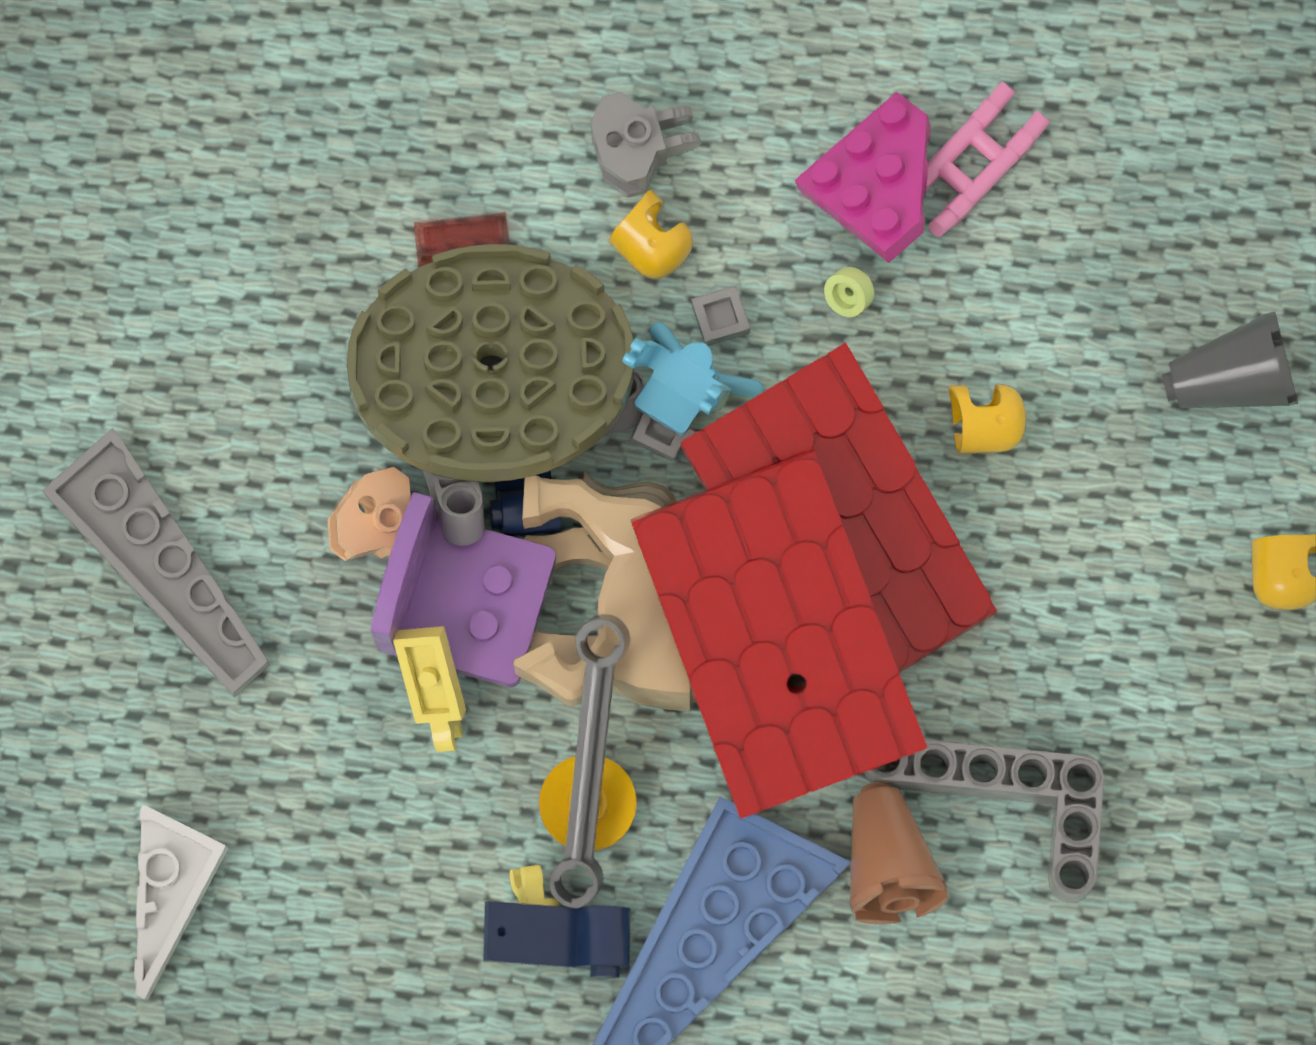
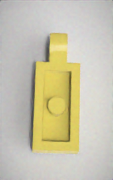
[393,626,466,752]

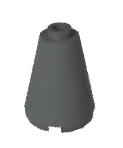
[1162,311,1298,408]

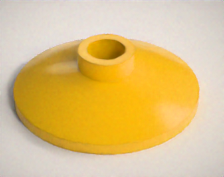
[539,756,637,852]

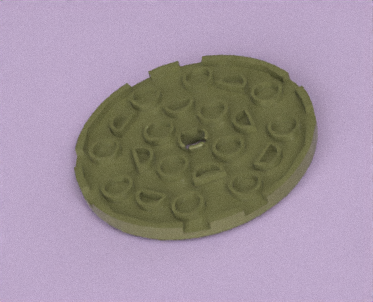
[347,244,634,482]

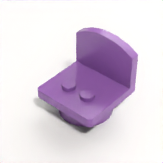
[370,492,556,688]

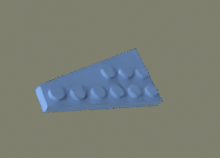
[593,796,851,1045]

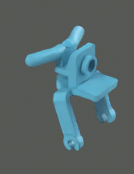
[622,322,764,436]

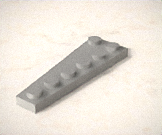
[42,428,270,697]

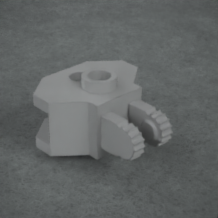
[590,92,701,198]

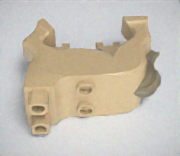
[514,471,697,712]

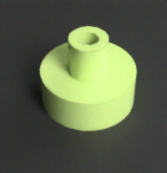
[824,267,874,317]

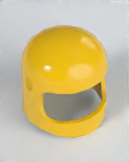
[608,189,693,279]
[948,384,1026,454]
[1252,534,1316,610]

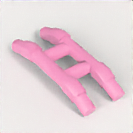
[926,81,1051,237]

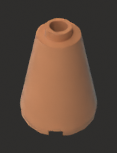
[850,782,948,924]

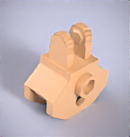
[327,467,411,561]

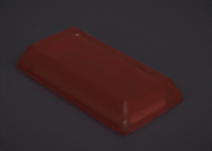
[413,211,510,268]

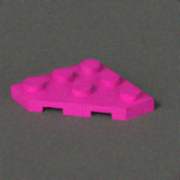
[794,92,931,263]

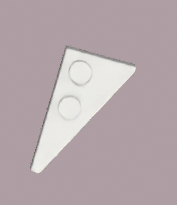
[134,805,228,1002]

